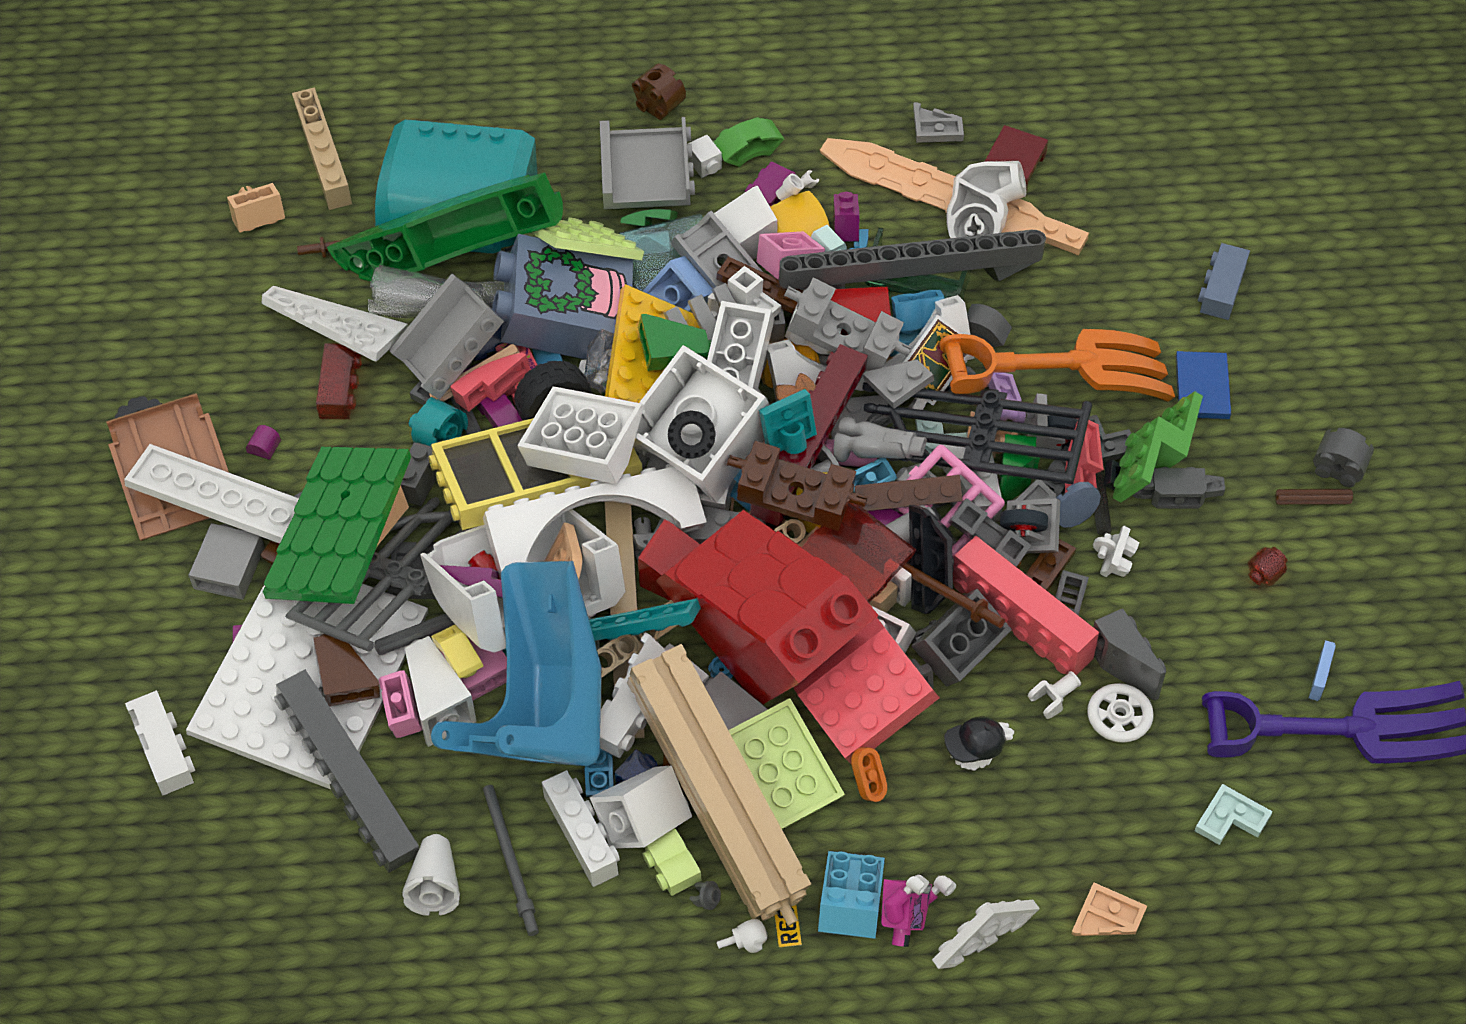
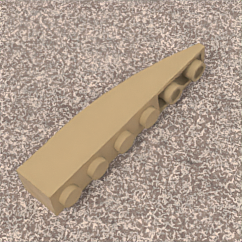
[292,87,352,210]

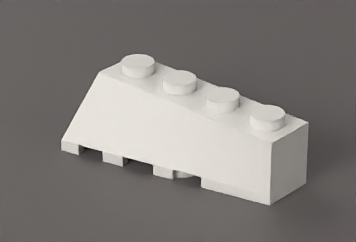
[600,632,666,758]

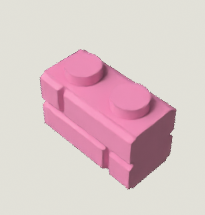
[378,671,422,738]

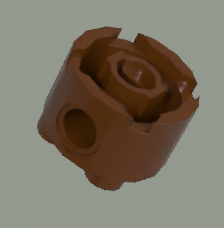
[632,63,686,120]

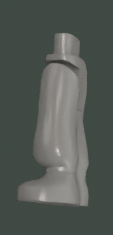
[833,416,927,462]

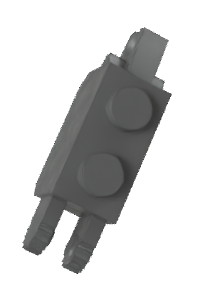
[1133,467,1225,509]

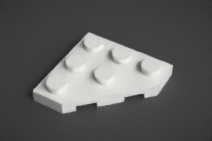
[932,900,1040,969]

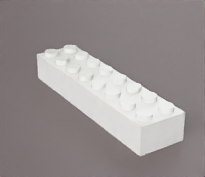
[696,301,774,510]

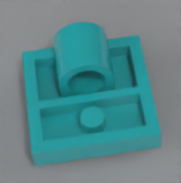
[759,389,817,454]

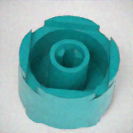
[409,397,468,446]

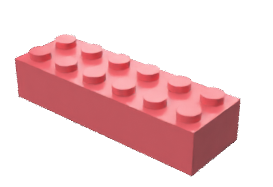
[953,536,1099,675]

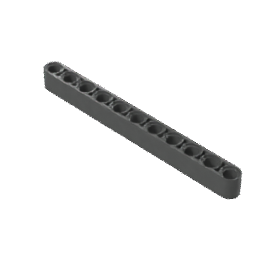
[779,230,1046,289]

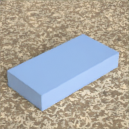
[1309,640,1336,701]

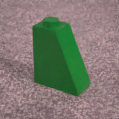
[638,314,712,371]

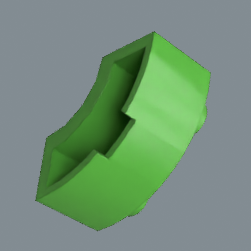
[713,117,784,167]

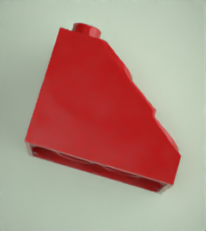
[656,510,879,705]

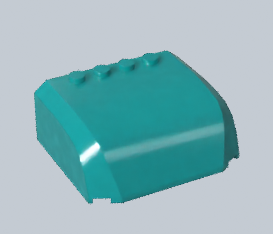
[375,120,538,253]

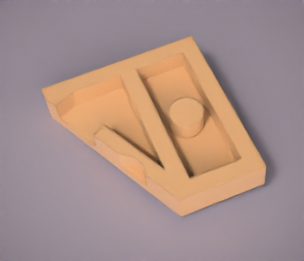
[1072,883,1147,936]

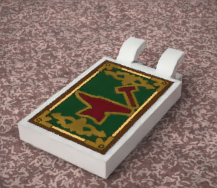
[901,314,969,410]

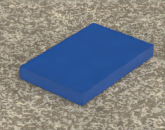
[1175,351,1231,419]

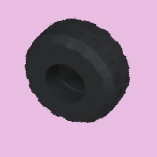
[514,361,593,421]

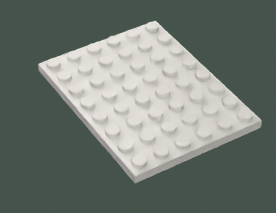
[186,584,428,789]

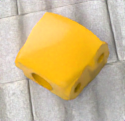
[770,191,829,237]

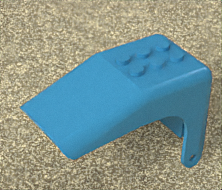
[431,561,602,766]

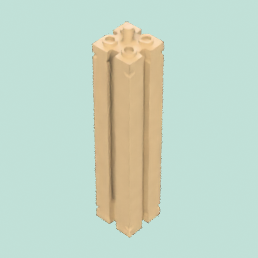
[627,644,811,926]

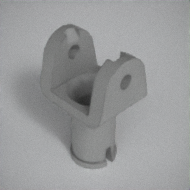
[633,517,655,563]

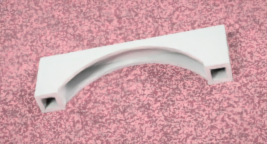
[766,295,975,402]
[483,464,707,579]

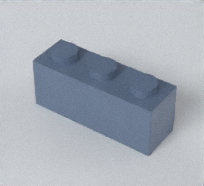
[1198,243,1250,320]

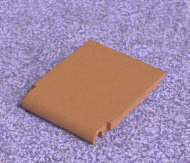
[106,393,229,541]

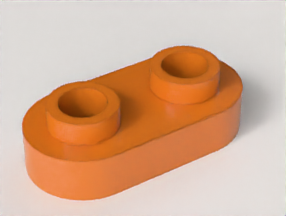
[851,747,887,802]

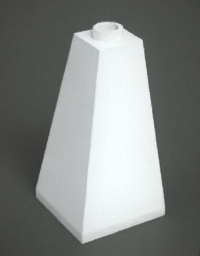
[405,636,477,747]

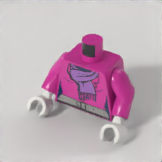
[881,874,956,947]

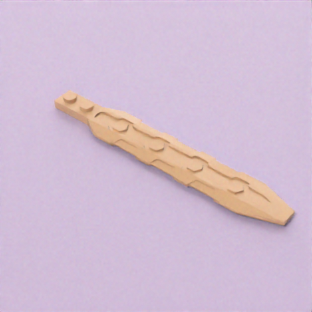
[820,138,1089,255]

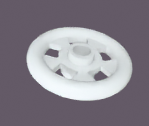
[1088,683,1153,742]

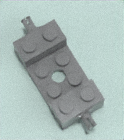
[784,277,912,371]

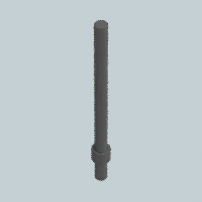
[483,785,539,936]

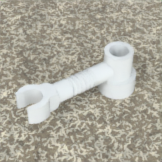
[776,170,819,201]

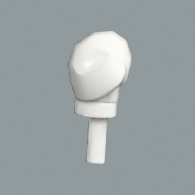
[717,919,767,953]

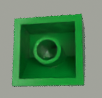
[999,434,1040,504]

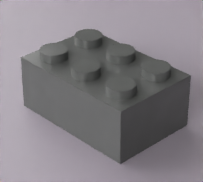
[912,589,1012,687]

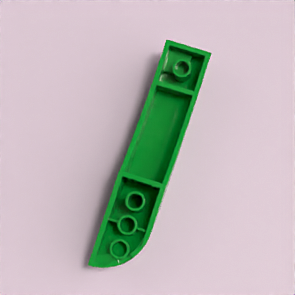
[327,172,563,282]

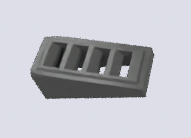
[1055,570,1089,615]

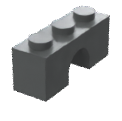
[948,498,1032,567]

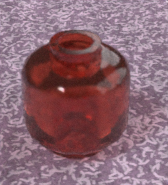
[1248,547,1288,586]

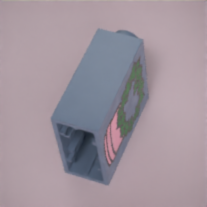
[492,234,633,360]

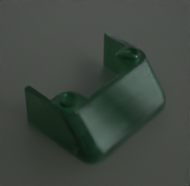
[864,228,971,300]

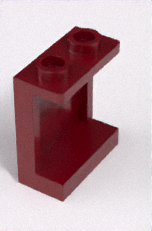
[984,125,1048,191]

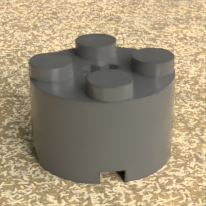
[1313,428,1374,487]

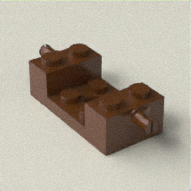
[727,441,868,531]

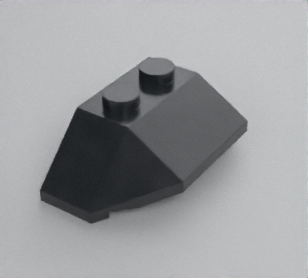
[909,504,953,614]

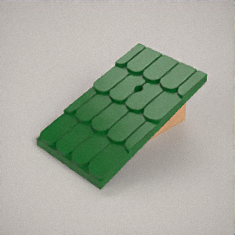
[262,447,412,604]

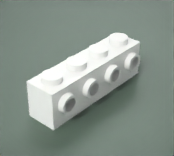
[542,770,620,887]

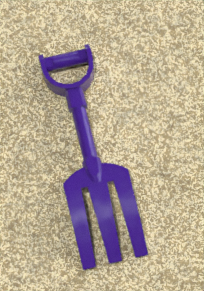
[1202,681,1466,763]

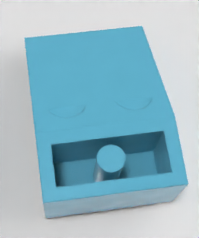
[818,851,885,939]

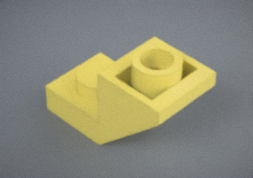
[431,625,484,678]

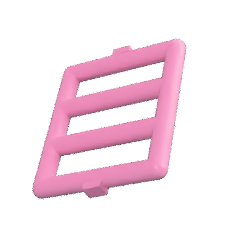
[896,445,1005,558]

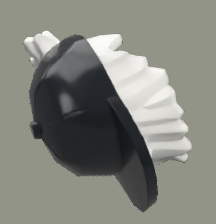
[944,716,1014,771]

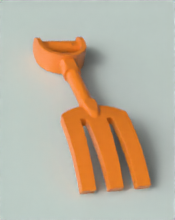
[939,329,1175,402]

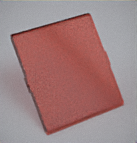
[802,503,916,603]

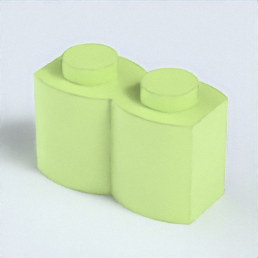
[642,828,702,896]

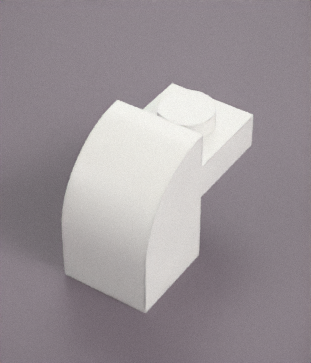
[728,266,781,317]

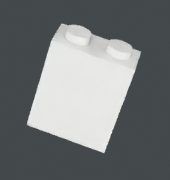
[714,186,777,265]
[590,766,692,848]

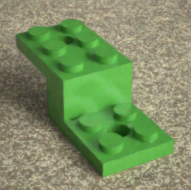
[1113,391,1203,503]

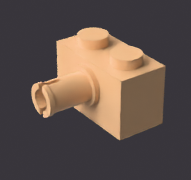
[227,183,285,232]

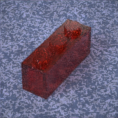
[316,343,361,419]

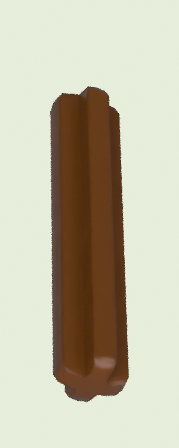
[1275,489,1353,504]

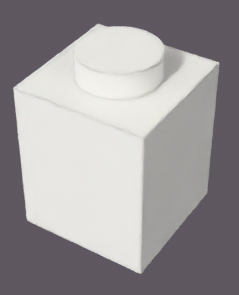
[688,135,722,178]

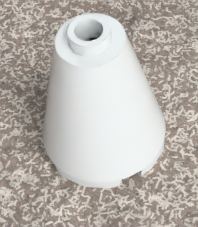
[402,834,460,916]

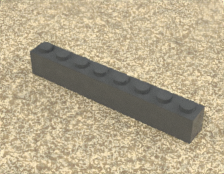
[274,669,419,873]

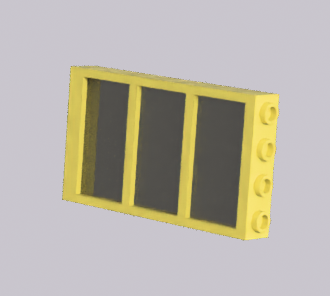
[429,418,642,530]

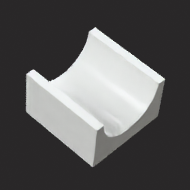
[633,345,770,503]

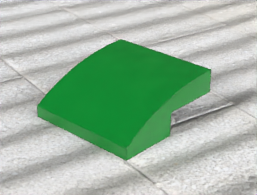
[621,209,678,228]

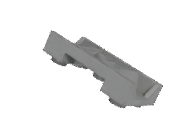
[671,211,763,288]

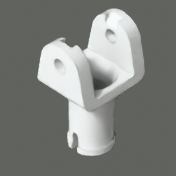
[1027,671,1081,719]

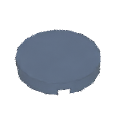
[1056,482,1101,527]

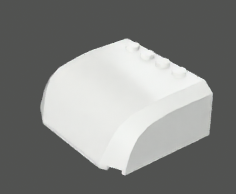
[420,509,625,653]

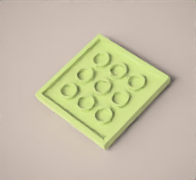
[530,217,644,260]
[728,698,845,830]

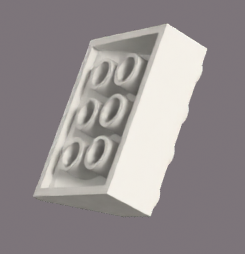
[517,386,644,484]

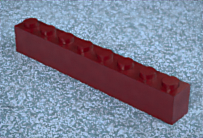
[750,344,868,527]

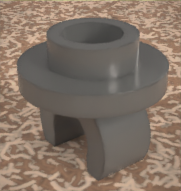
[689,881,721,910]

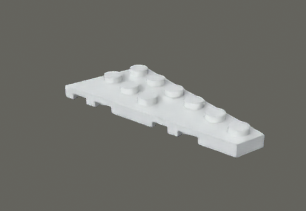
[262,286,408,362]

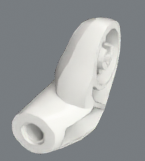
[947,161,1026,238]

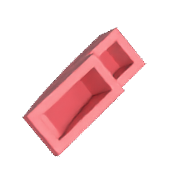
[450,352,530,412]
[1065,420,1104,493]

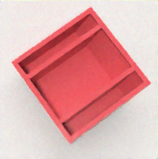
[793,617,939,764]

